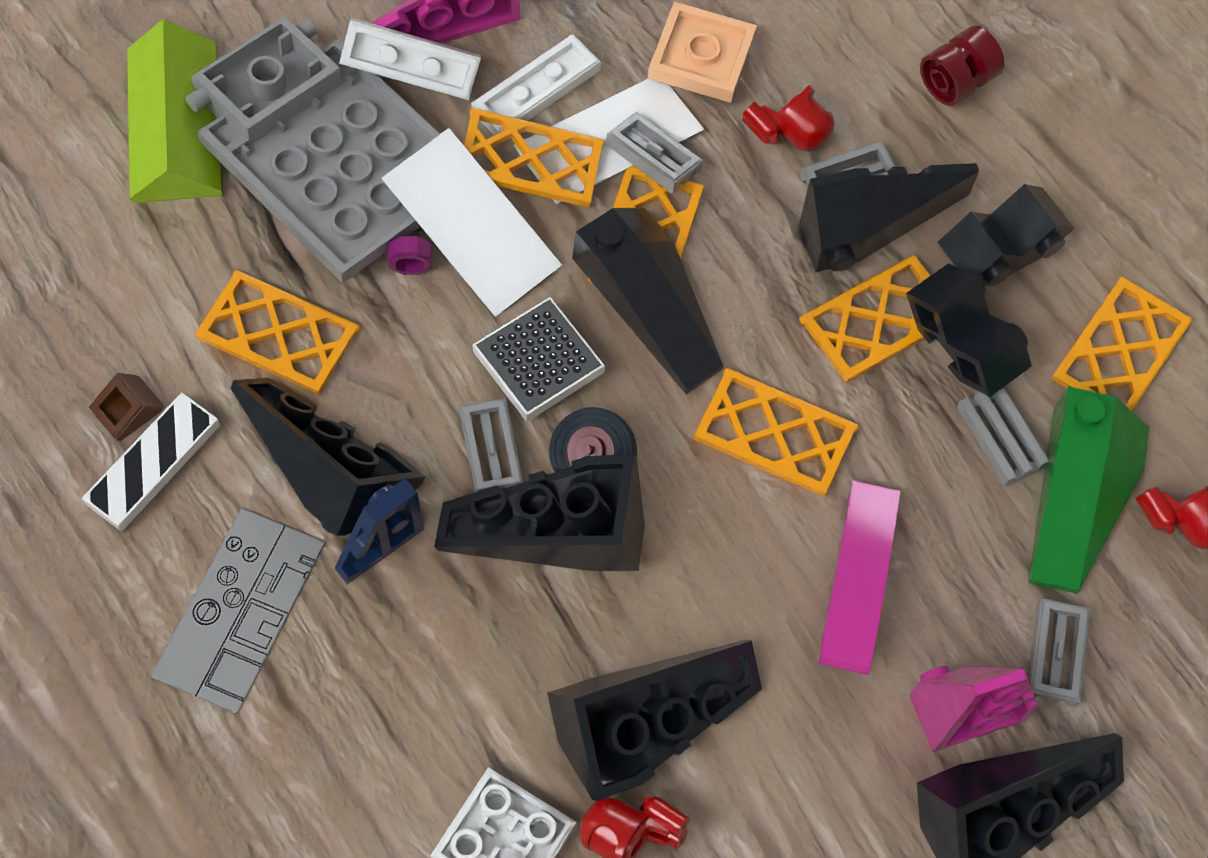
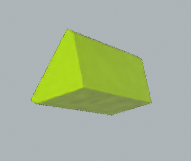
[127,19,223,204]

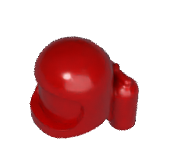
[741,85,835,152]
[1135,486,1208,550]
[579,797,690,858]

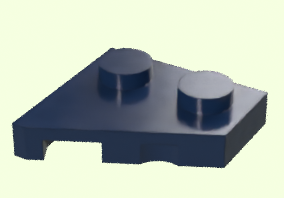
[335,478,424,585]

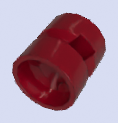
[920,25,1005,106]

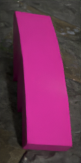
[818,480,901,675]

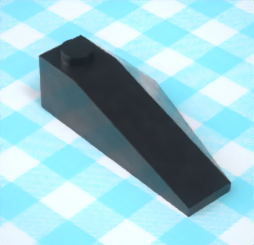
[798,163,979,273]
[572,208,723,394]
[230,378,426,536]
[434,455,645,571]
[547,640,762,801]
[917,733,1124,858]

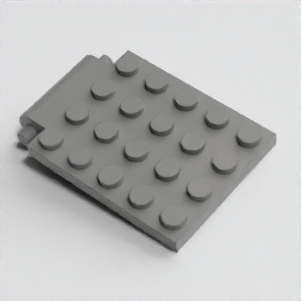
[185,16,440,284]

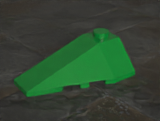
[1028,386,1149,594]

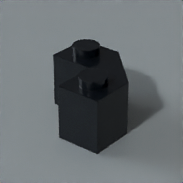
[938,184,1075,286]
[906,263,1032,397]

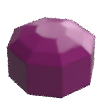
[388,235,432,275]

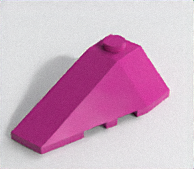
[371,0,520,44]
[910,666,1038,752]

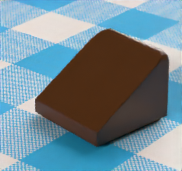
[89,373,164,441]

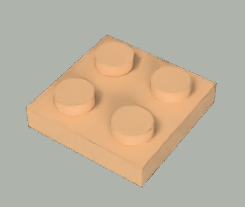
[647,1,757,103]

